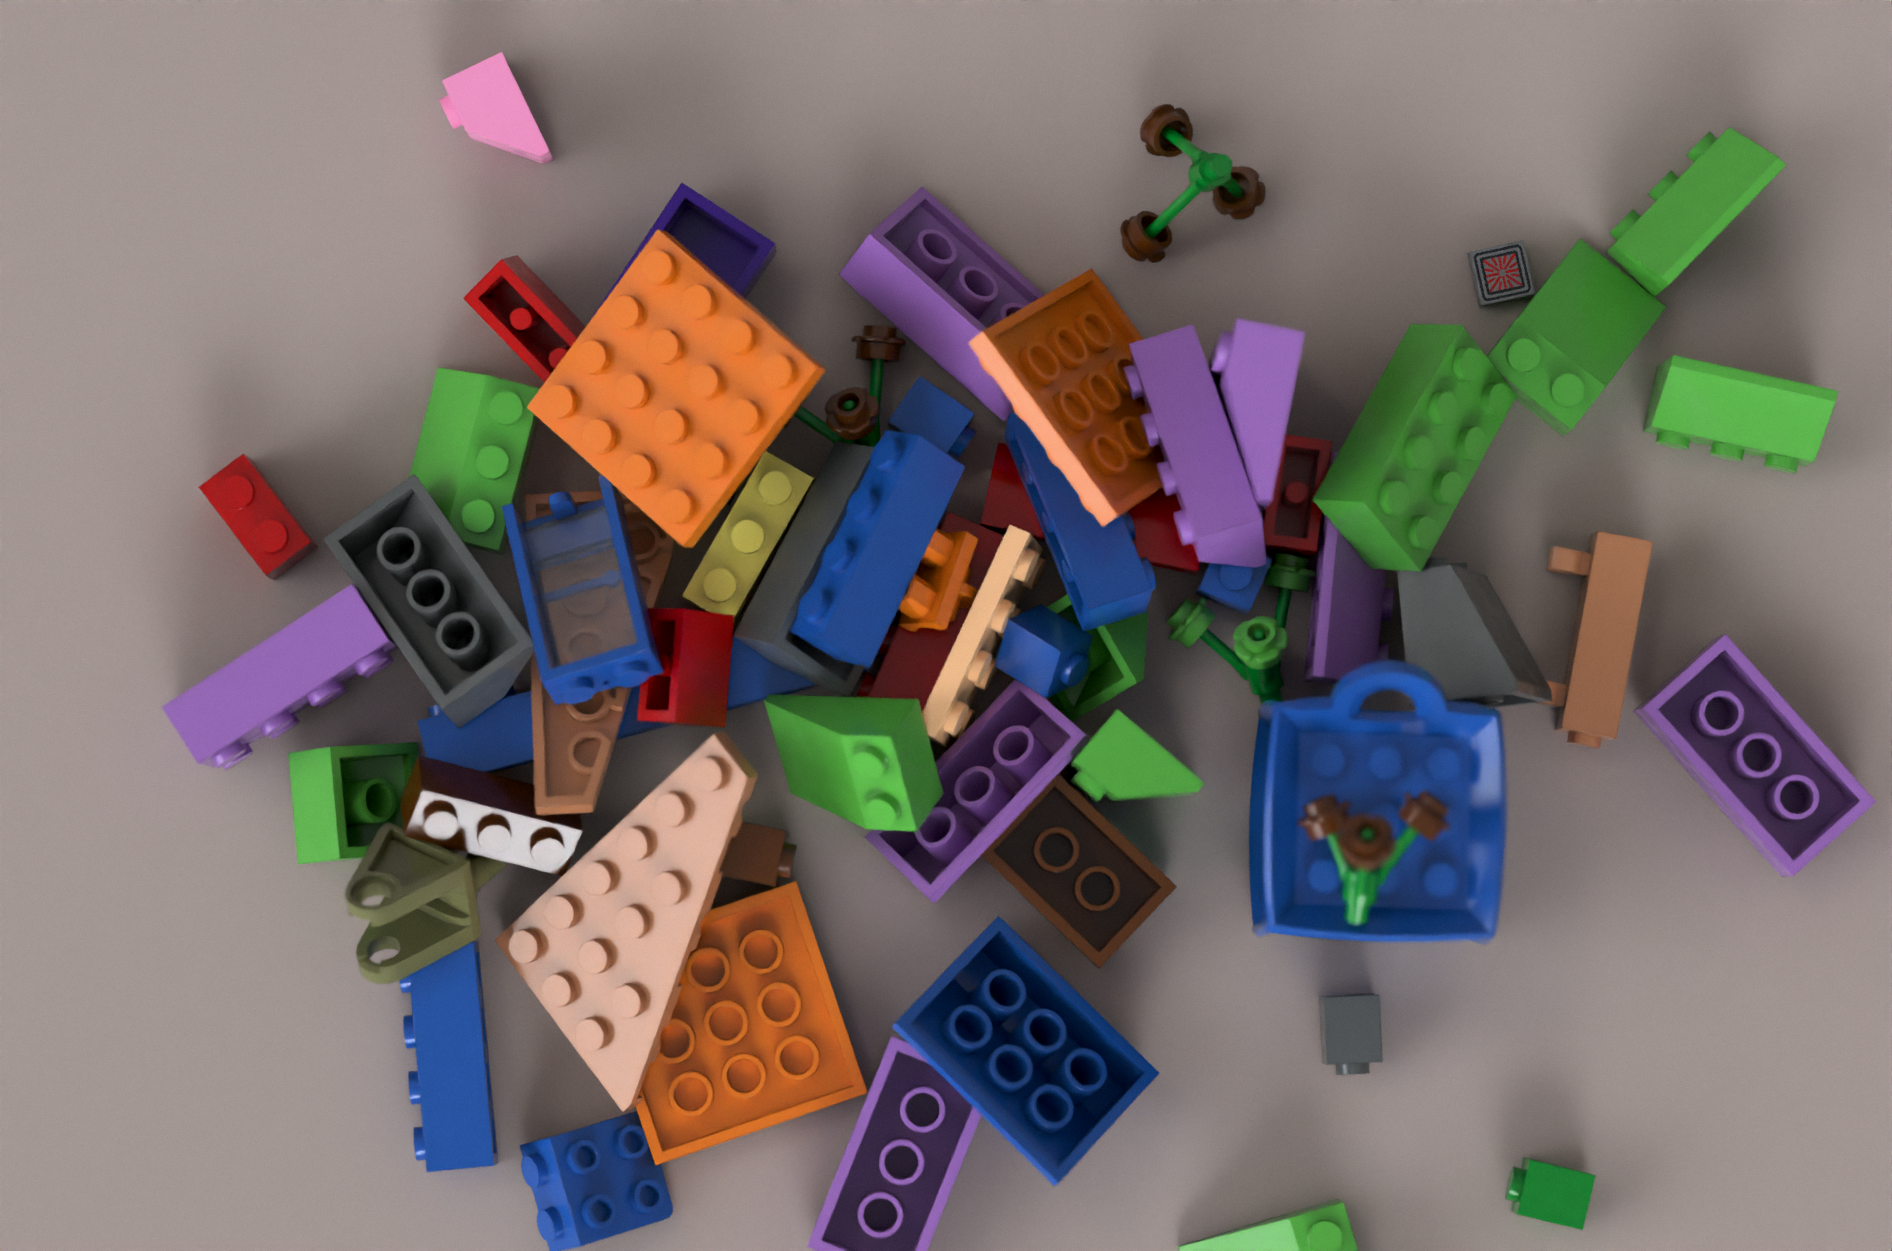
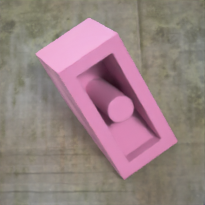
[439,52,554,164]

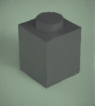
[1319,994,1383,1075]

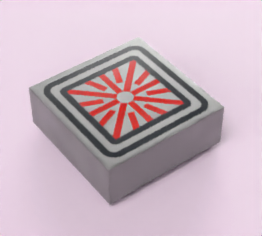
[1467,240,1535,308]

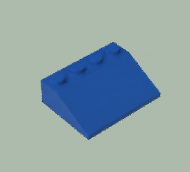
[891,916,1159,1186]

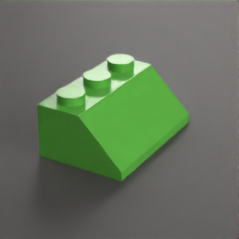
[1606,127,1786,297]
[1643,355,1838,473]
[409,367,540,556]
[1068,709,1204,803]

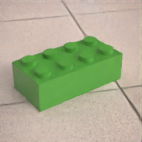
[1312,324,1517,572]

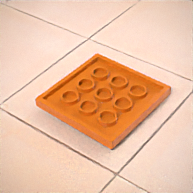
[527,229,826,548]
[968,268,1164,527]
[636,881,868,1166]

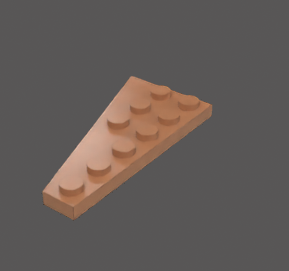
[525,490,677,815]

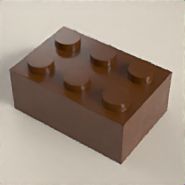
[980,774,1177,968]

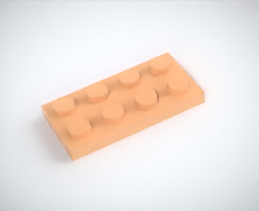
[922,525,1046,749]

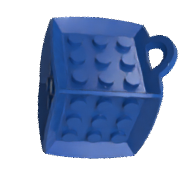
[1249,661,1506,945]

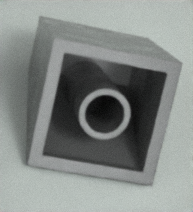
[1397,557,1552,708]

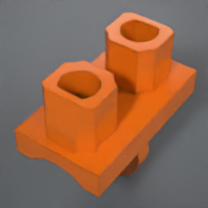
[898,529,979,632]

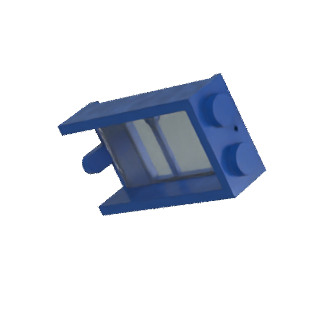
[502,476,664,705]

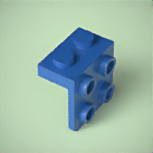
[520,1111,673,1251]

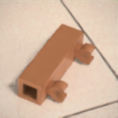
[1535,531,1653,749]

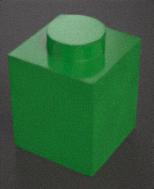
[1505,1157,1596,1230]

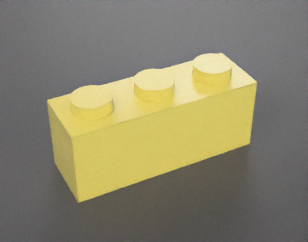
[682,451,815,626]

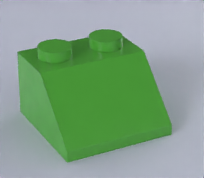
[288,742,418,864]

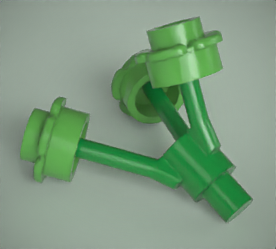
[1166,553,1316,705]

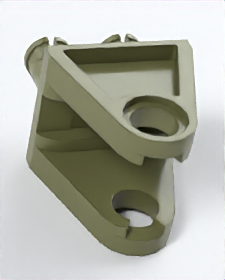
[345,822,506,984]

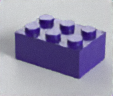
[589,183,777,322]

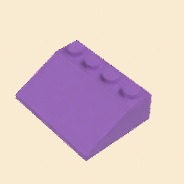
[1208,318,1305,514]

